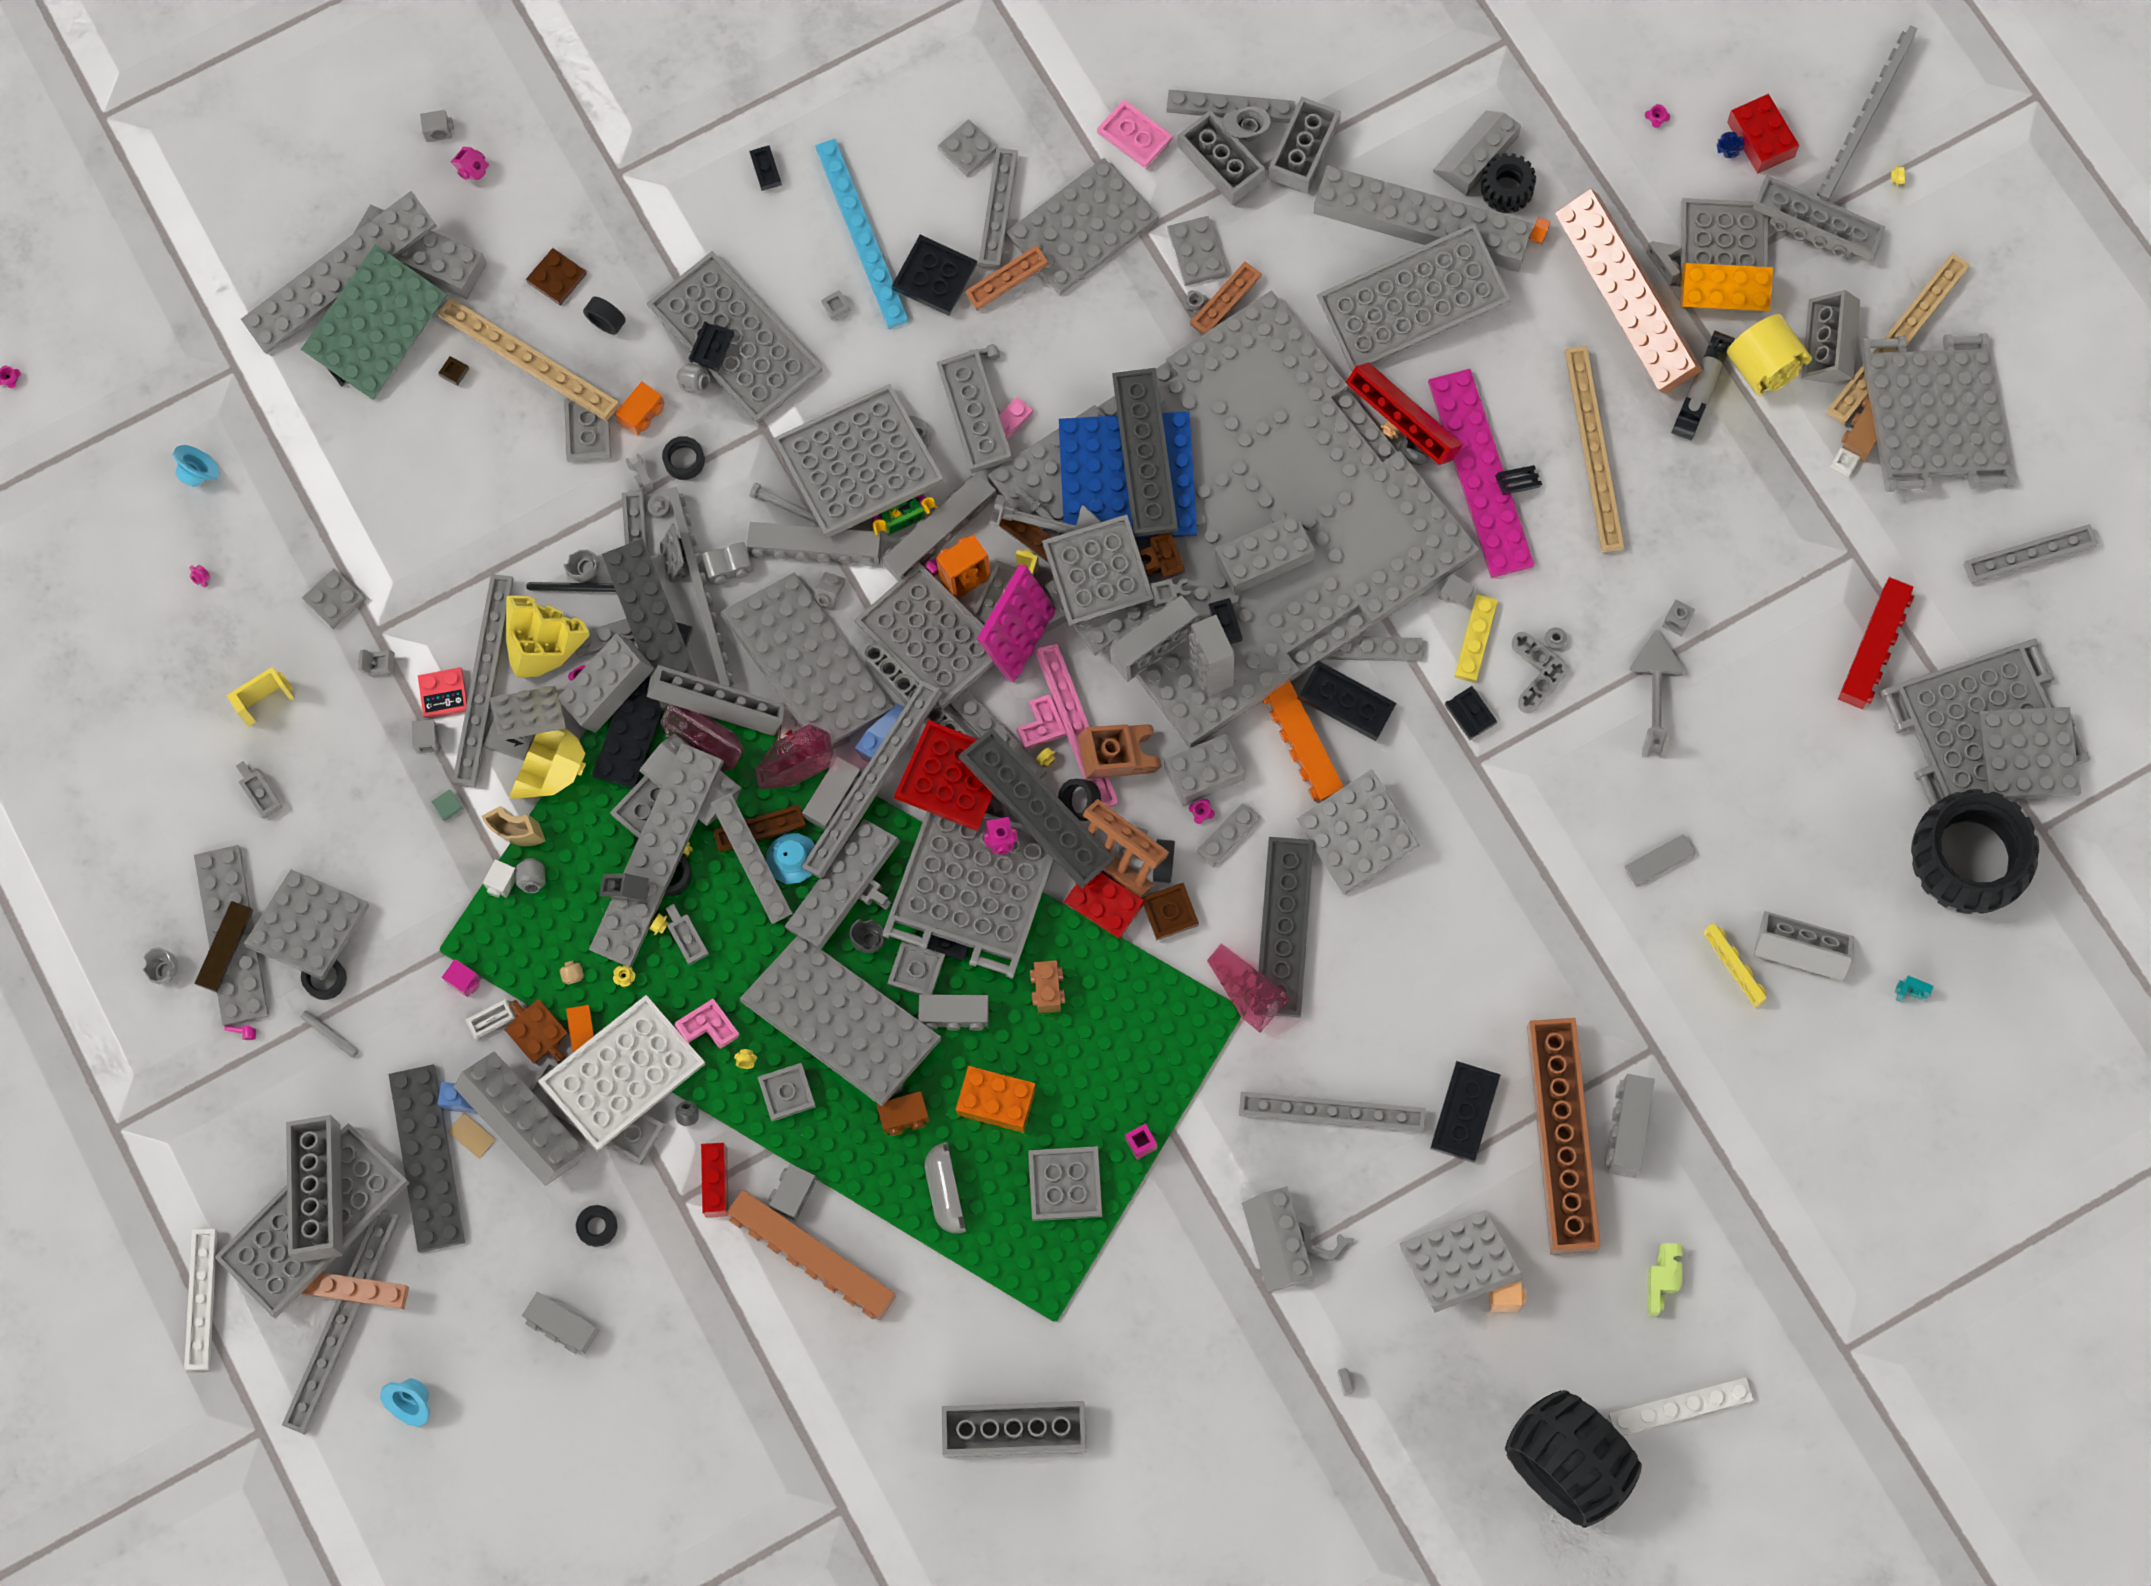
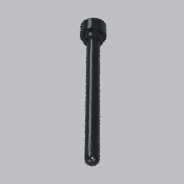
[526,582,617,594]

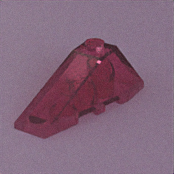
[1207,943,1289,1033]

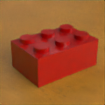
[1727,93,1799,174]

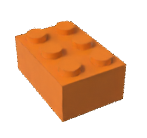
[936,534,991,599]
[956,1066,1036,1133]

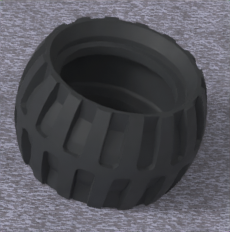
[1911,789,2040,914]
[1505,1390,1642,1528]

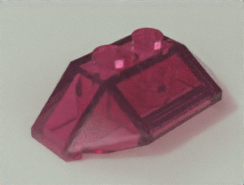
[660,704,744,771]
[755,724,834,789]

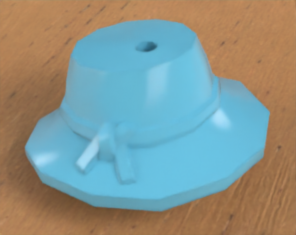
[172,445,220,487]
[766,833,815,884]
[380,1378,430,1427]

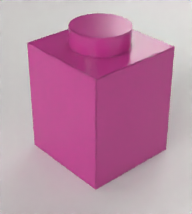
[441,959,481,997]
[1125,1124,1157,1160]

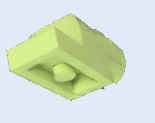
[1648,1243,1683,1317]

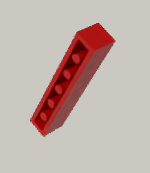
[1346,362,1463,465]
[1838,577,1915,710]

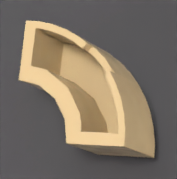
[482,806,546,846]

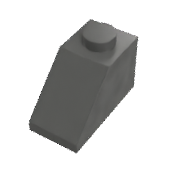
[600,873,649,901]

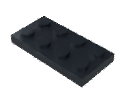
[1297,661,1397,741]
[1430,1061,1501,1163]

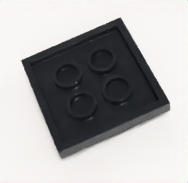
[892,234,978,316]

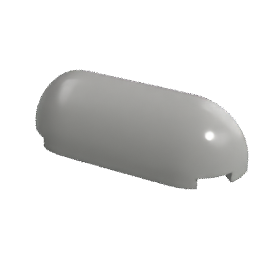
[925,1142,966,1234]

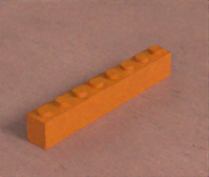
[1263,681,1344,803]

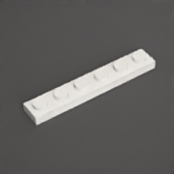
[184,1229,217,1370]
[1609,1377,1753,1435]

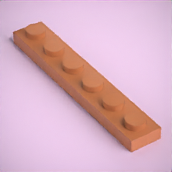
[301,1273,409,1310]

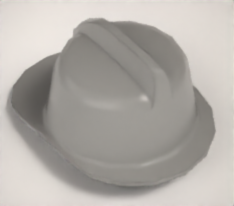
[1222,106,1271,141]

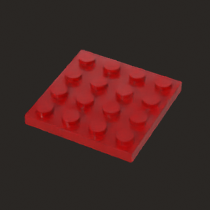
[894,720,994,831]

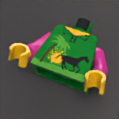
[872,494,938,536]

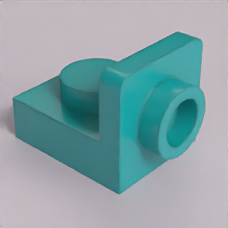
[1895,975,1934,1002]

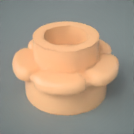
[1380,421,1400,441]

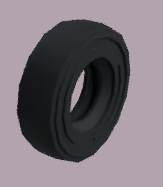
[575,1205,618,1247]

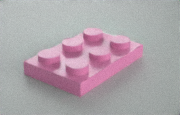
[1097,100,1173,169]

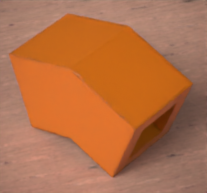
[1529,217,1551,245]

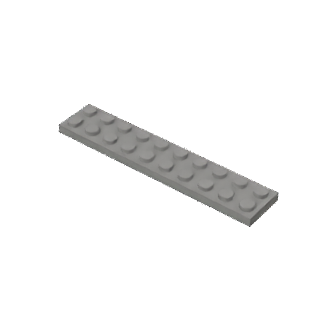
[241,191,437,354]
[589,743,724,968]

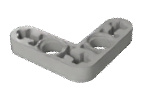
[1512,632,1567,714]

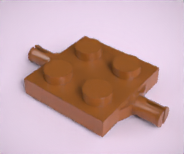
[504,999,569,1064]

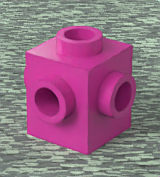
[450,147,489,181]
[983,817,1017,855]

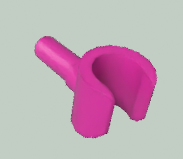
[926,558,939,576]
[224,1025,256,1040]

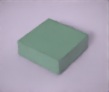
[431,790,463,821]

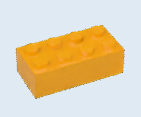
[1680,263,1773,311]

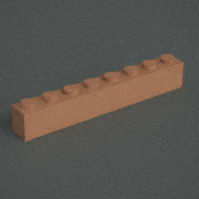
[727,1190,896,1320]

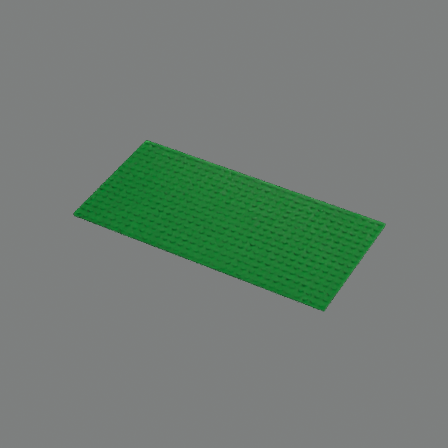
[440,706,1244,1322]

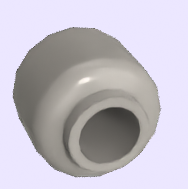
[677,363,710,394]
[516,858,545,893]

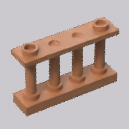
[1083,799,1169,898]

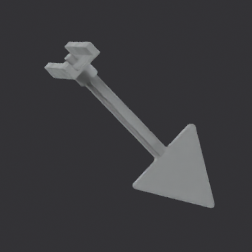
[990,494,1101,533]
[1630,630,1684,758]

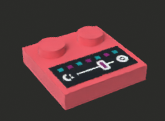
[417,667,467,718]

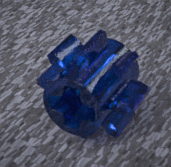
[1716,132,1744,158]

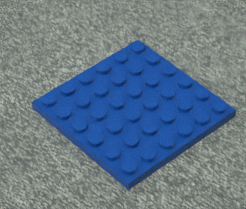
[1058,411,1197,539]

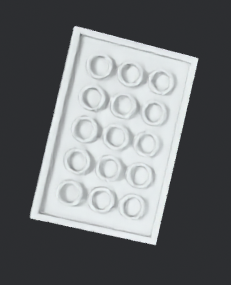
[538,995,705,1151]

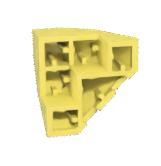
[506,596,590,678]
[509,729,586,799]

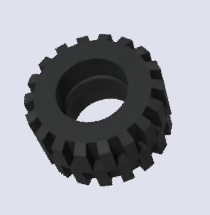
[1481,153,1536,213]

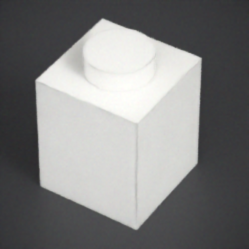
[483,859,516,898]

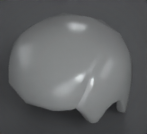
[564,549,599,582]
[143,947,178,984]

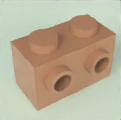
[1030,961,1065,1013]

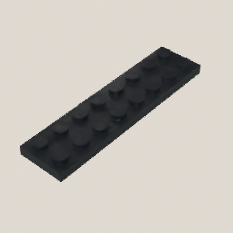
[592,622,693,789]

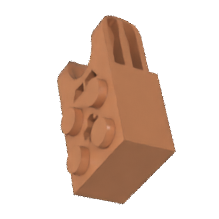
[1077,724,1162,779]

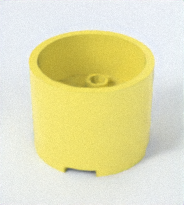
[1727,314,1812,397]

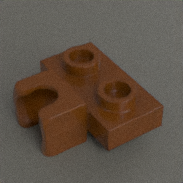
[1139,532,1185,580]

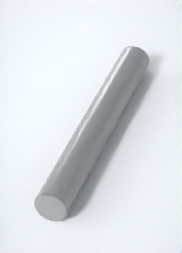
[301,1011,358,1058]

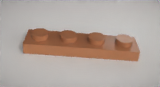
[965,245,1049,311]
[1190,261,1262,335]

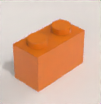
[615,381,665,436]

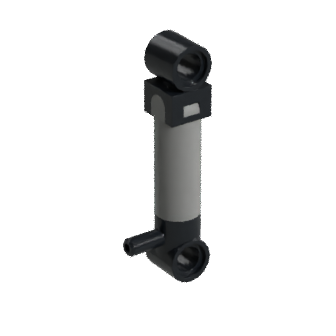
[1671,330,1735,441]

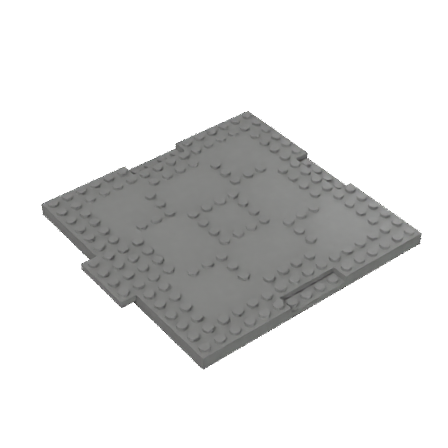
[987,290,1479,748]

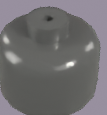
[675,1101,699,1126]

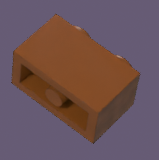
[877,1091,930,1136]

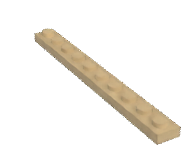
[1826,253,1970,425]
[438,298,620,422]
[1564,346,1624,553]

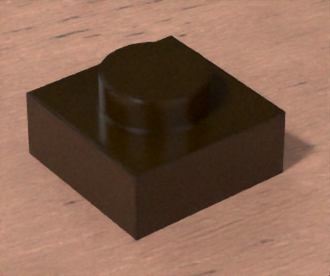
[438,356,469,386]

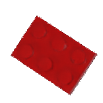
[1064,873,1145,939]

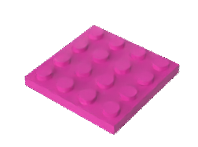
[977,564,1056,683]

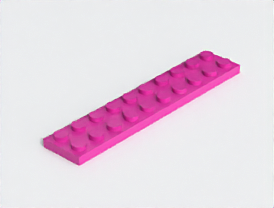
[1428,369,1534,578]

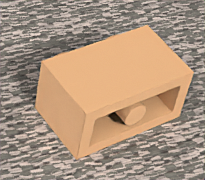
[1489,1282,1526,1312]

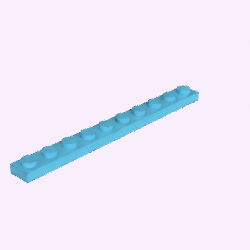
[815,138,908,329]

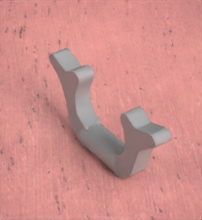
[1298,1222,1354,1261]

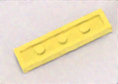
[1454,594,1498,683]
[1703,923,1767,1008]

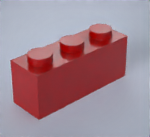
[701,1142,729,1217]

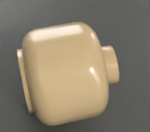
[560,961,584,985]

